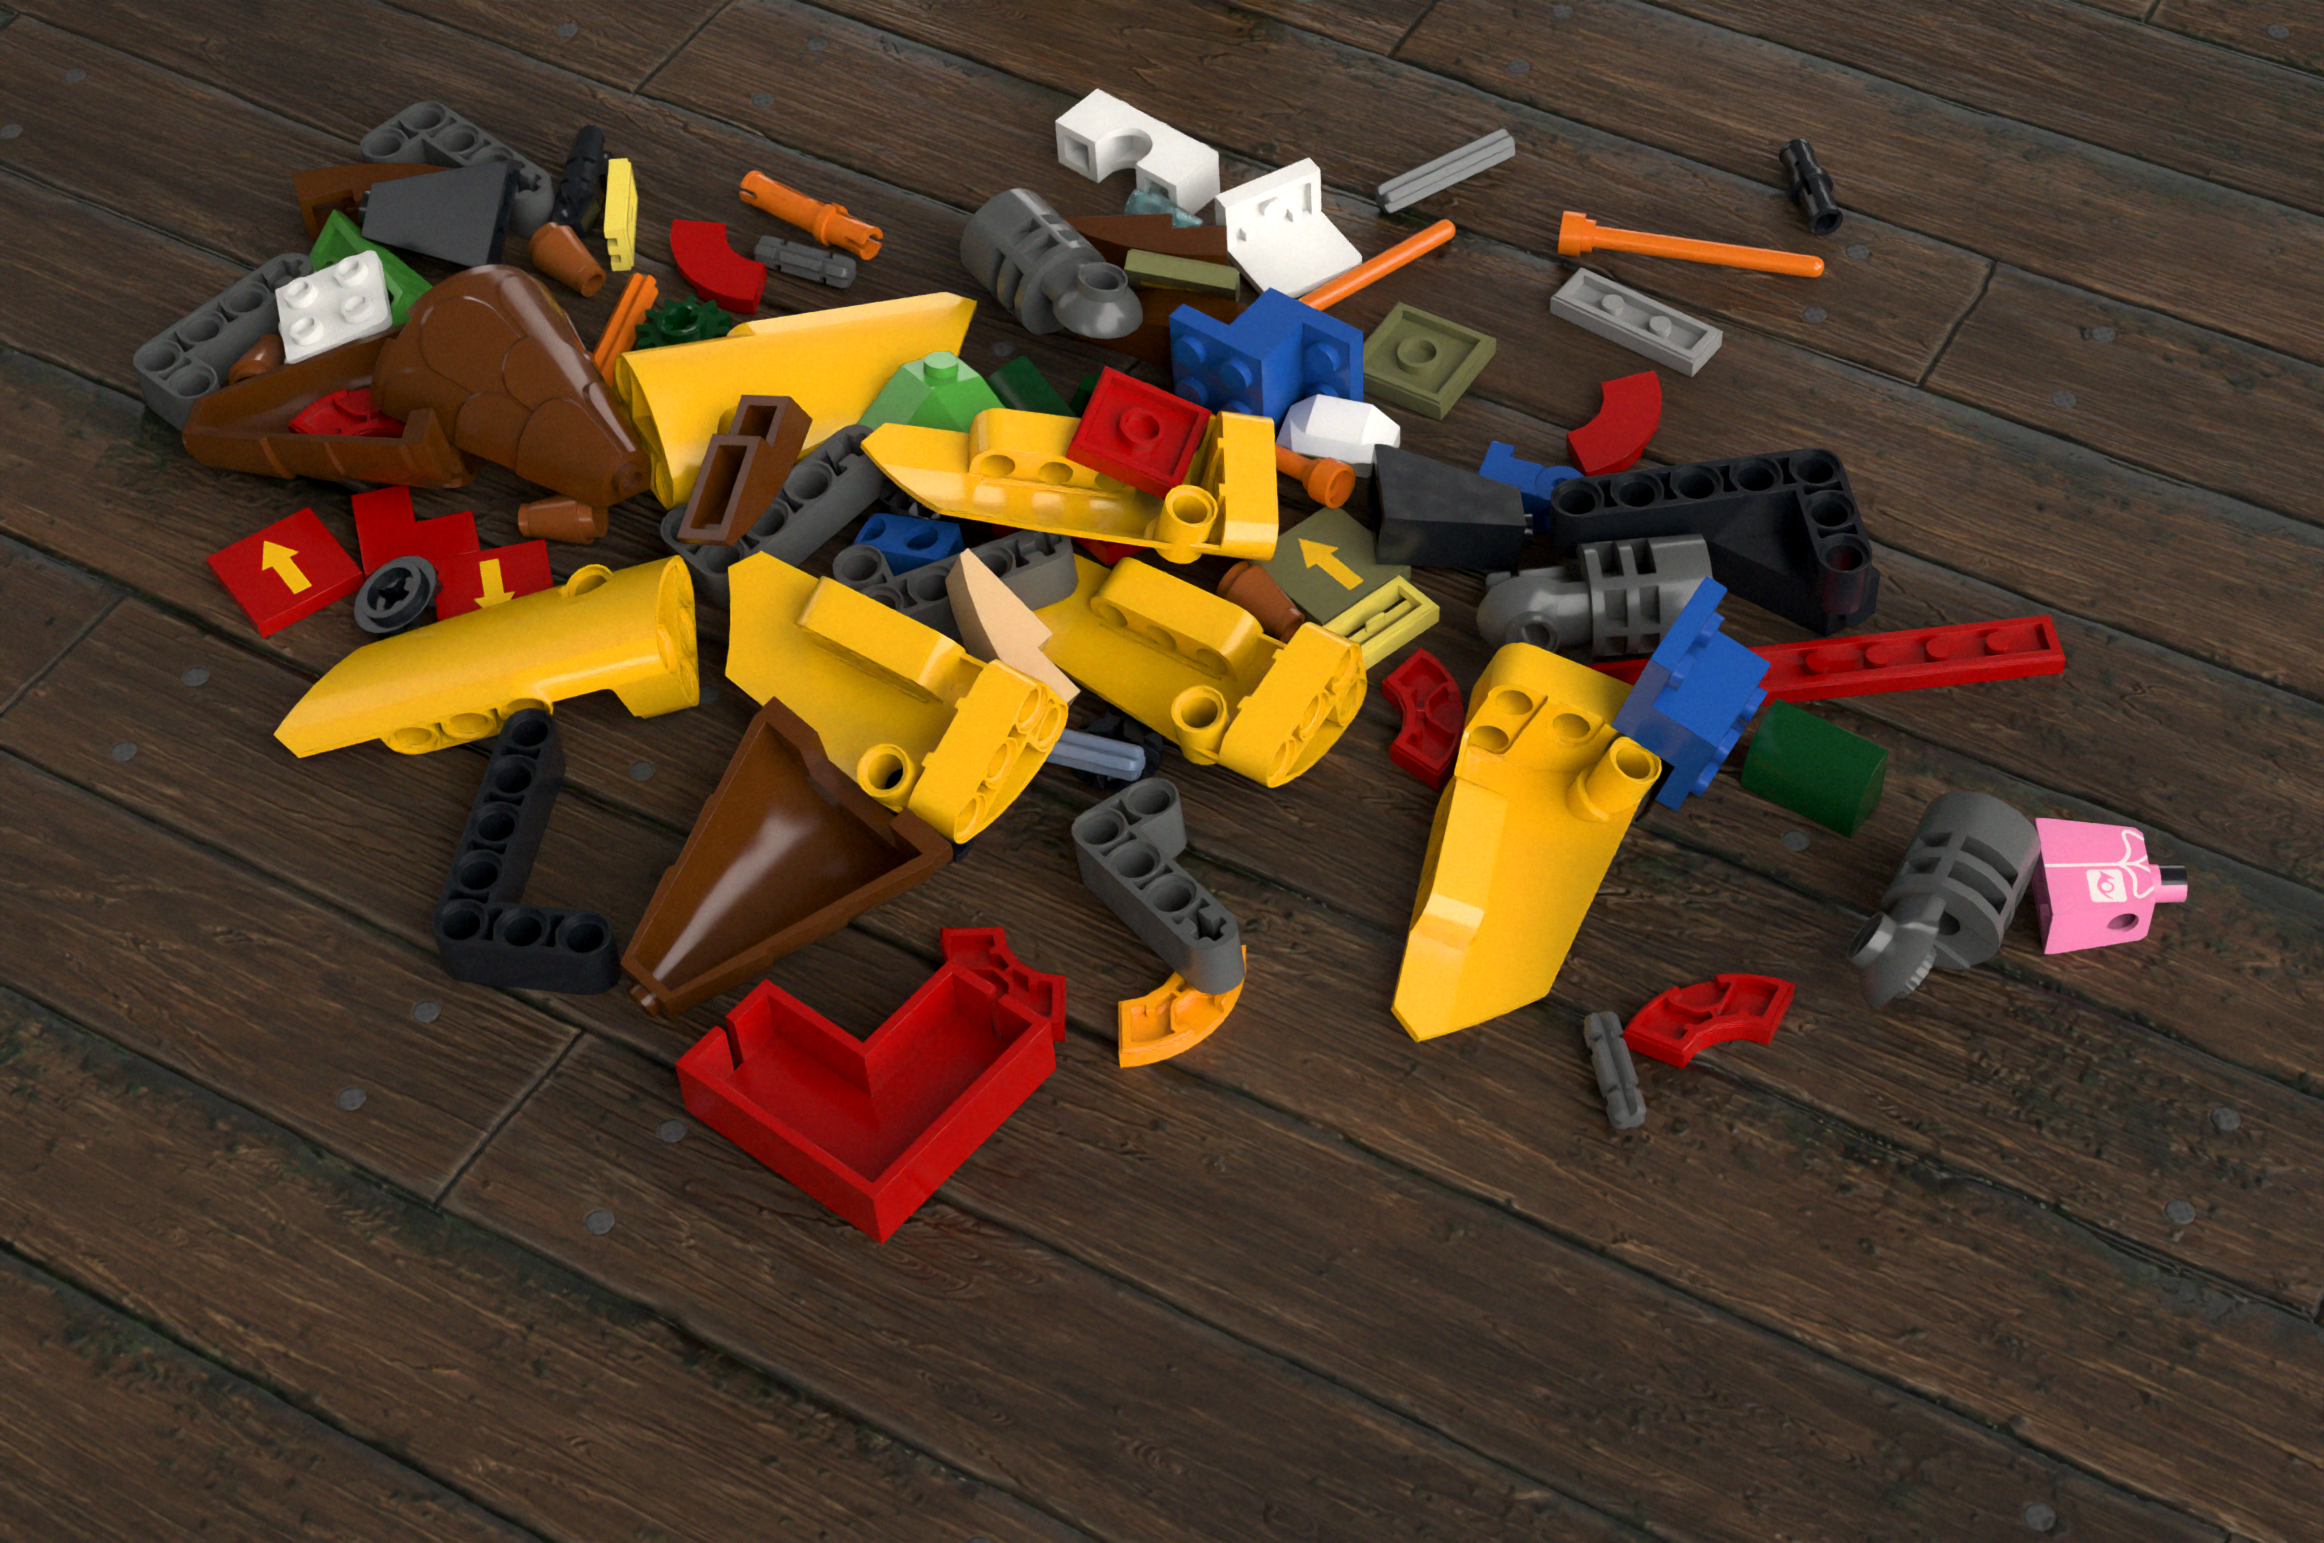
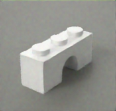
[1055,88,1220,227]

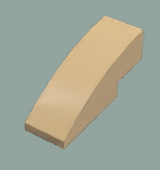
[945,548,1080,708]

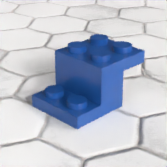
[1169,287,1364,434]
[1611,575,1771,812]

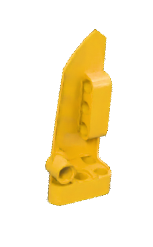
[614,292,977,510]
[860,408,1279,564]
[725,551,1068,844]
[1032,553,1367,788]
[273,555,700,758]
[1391,643,1662,1042]

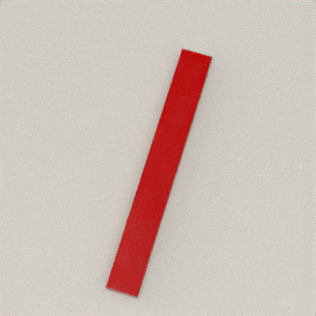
[1584,615,2066,707]

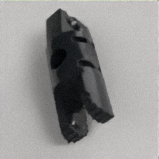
[552,124,615,239]

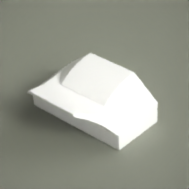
[1276,394,1400,478]

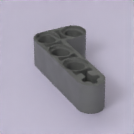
[360,101,555,240]
[133,253,315,432]
[660,424,891,611]
[832,529,1079,640]
[1072,778,1245,995]

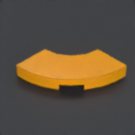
[1118,945,1246,1068]

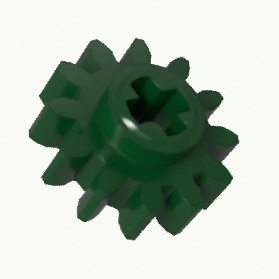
[635,295,732,350]

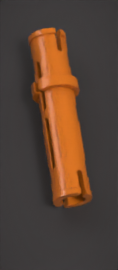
[739,170,883,260]

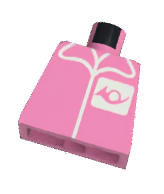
[2031,818,2187,954]

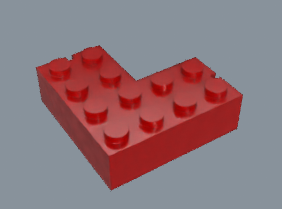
[675,958,1056,1245]

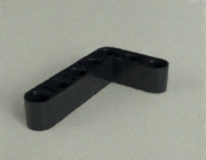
[1549,448,1872,615]
[432,708,622,995]

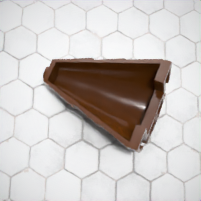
[370,264,650,509]
[182,322,485,489]
[620,696,953,1019]

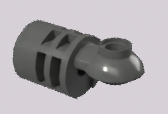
[960,188,1143,339]
[1476,533,1713,658]
[1846,791,2041,1009]

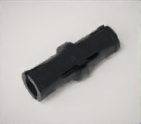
[1779,138,1843,236]

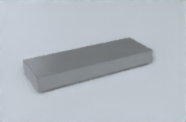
[1550,267,1723,378]

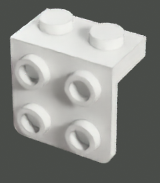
[1215,158,1362,299]
[275,250,393,364]

